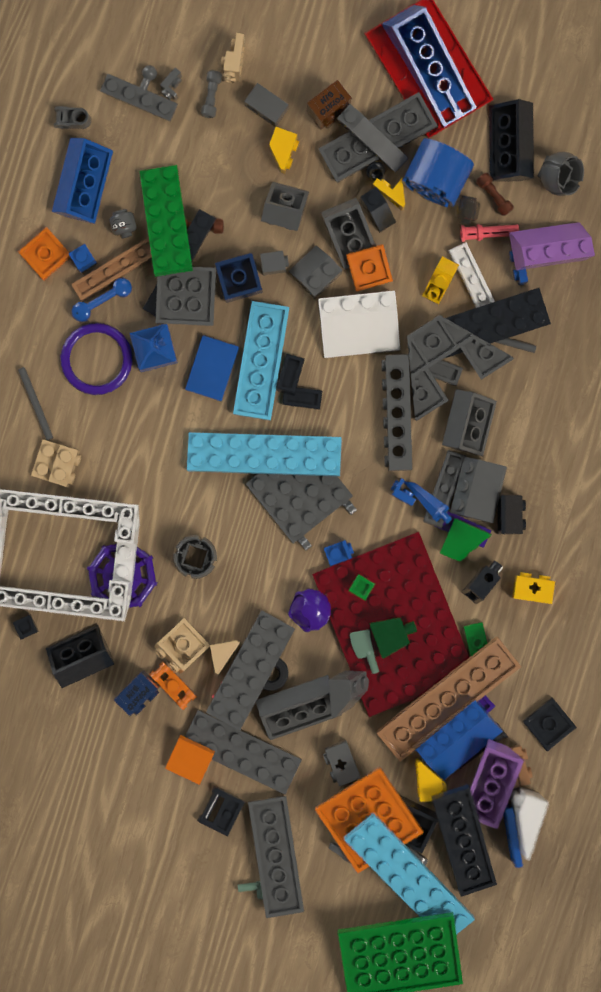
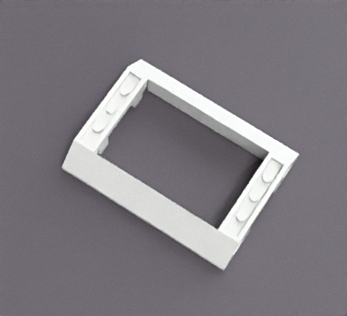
[0,489,140,621]

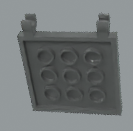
[246,474,357,550]

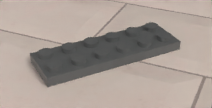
[319,92,438,183]
[206,610,295,731]
[185,710,302,795]
[248,796,304,918]

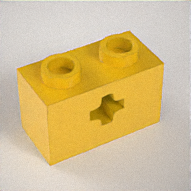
[512,572,555,604]

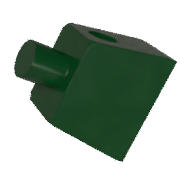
[369,617,418,659]

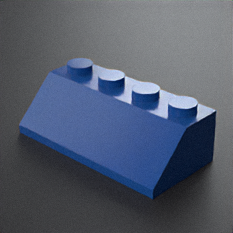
[52,138,113,224]
[416,700,503,780]

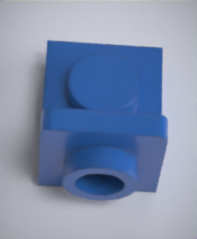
[390,478,416,506]
[324,540,354,566]

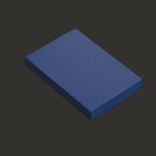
[185,335,239,402]
[503,804,523,868]

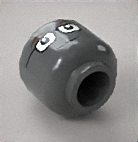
[109,209,137,239]

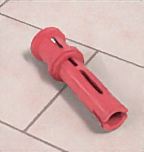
[460,224,519,242]

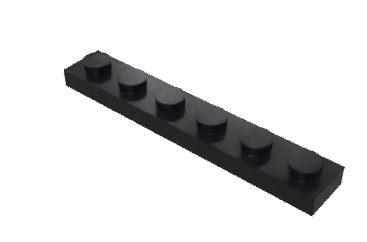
[143,209,216,316]

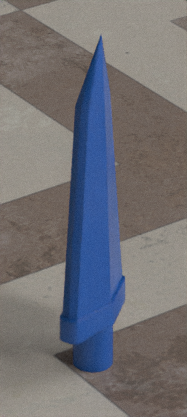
[404,481,452,523]

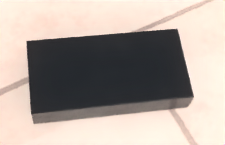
[276,354,305,396]
[282,387,322,410]

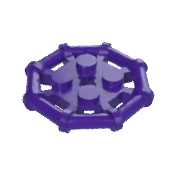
[87,544,158,608]

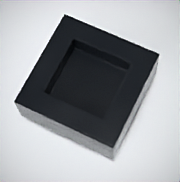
[13,614,39,640]

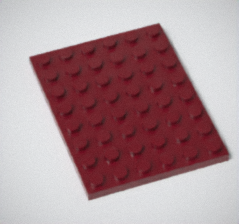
[312,532,469,717]

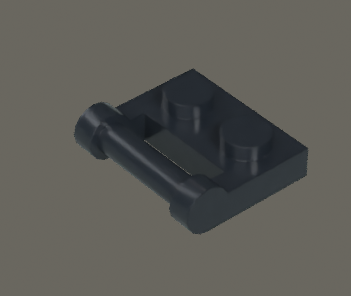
[197,786,245,837]

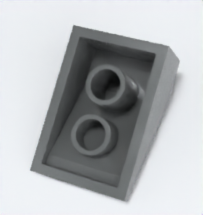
[321,198,376,269]

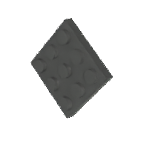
[156,267,216,326]

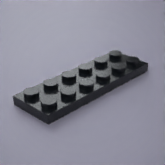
[444,288,551,359]
[431,784,497,897]

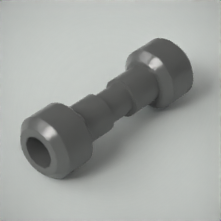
[201,70,222,118]

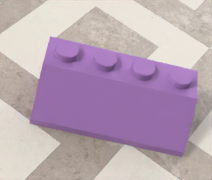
[509,222,595,270]
[470,739,524,829]

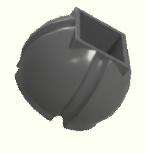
[537,152,584,196]
[173,535,217,579]

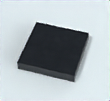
[522,697,577,752]

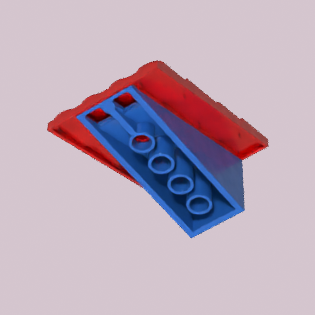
[364,0,494,139]

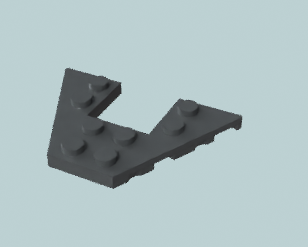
[407,315,514,421]

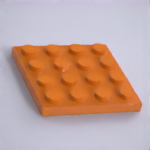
[315,767,423,873]

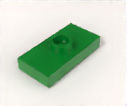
[463,622,487,657]

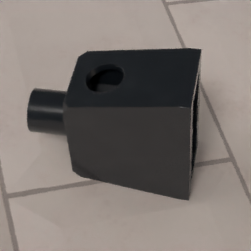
[462,561,503,604]

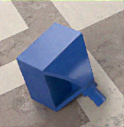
[130,324,178,372]

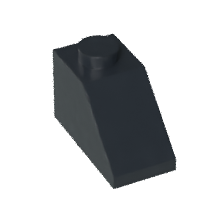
[360,186,396,232]

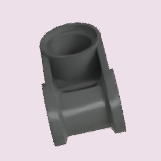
[54,106,92,129]

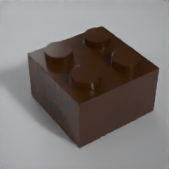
[307,80,352,129]

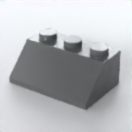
[442,390,497,456]
[450,457,507,523]

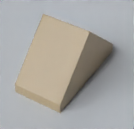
[210,640,240,674]

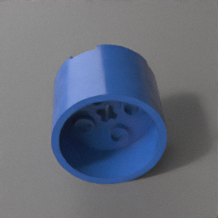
[402,139,474,207]

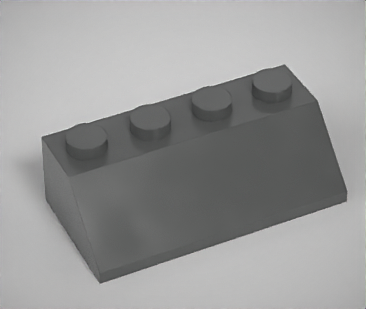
[256,675,342,740]

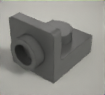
[160,67,182,101]

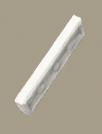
[449,242,495,308]

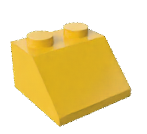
[415,758,447,802]

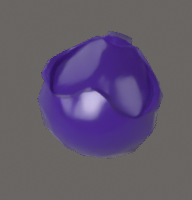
[288,589,331,632]

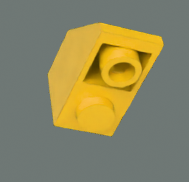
[269,127,300,174]
[422,256,459,304]

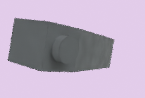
[337,104,408,173]

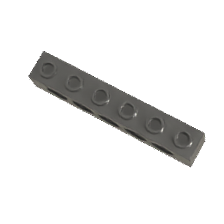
[382,354,412,471]

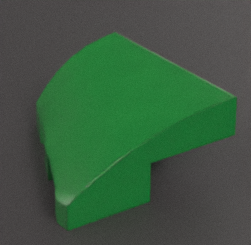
[440,518,492,561]

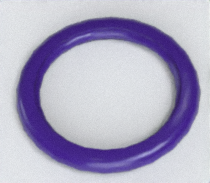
[60,323,133,395]

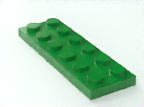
[139,165,193,277]

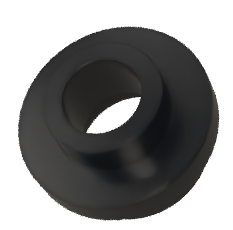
[366,162,385,181]

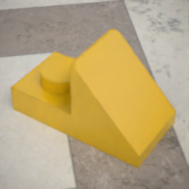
[372,178,405,210]

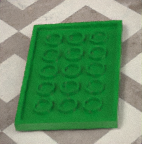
[338,912,463,992]

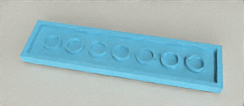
[187,432,342,476]
[344,813,475,934]

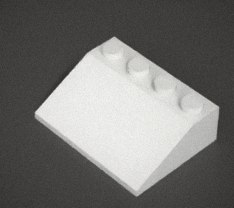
[318,291,400,358]
[509,787,548,859]

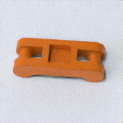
[149,661,197,710]

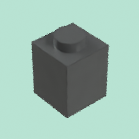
[260,251,289,276]

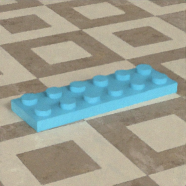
[233,301,290,421]

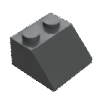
[261,182,309,231]
[288,245,343,299]
[329,671,369,718]

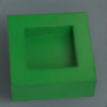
[348,574,375,600]

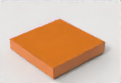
[18,227,71,281]
[346,244,393,292]
[165,735,215,785]

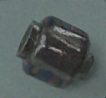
[454,196,480,224]

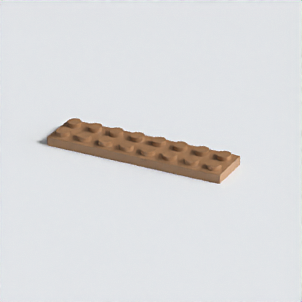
[376,636,521,762]

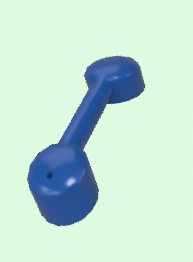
[72,278,132,322]

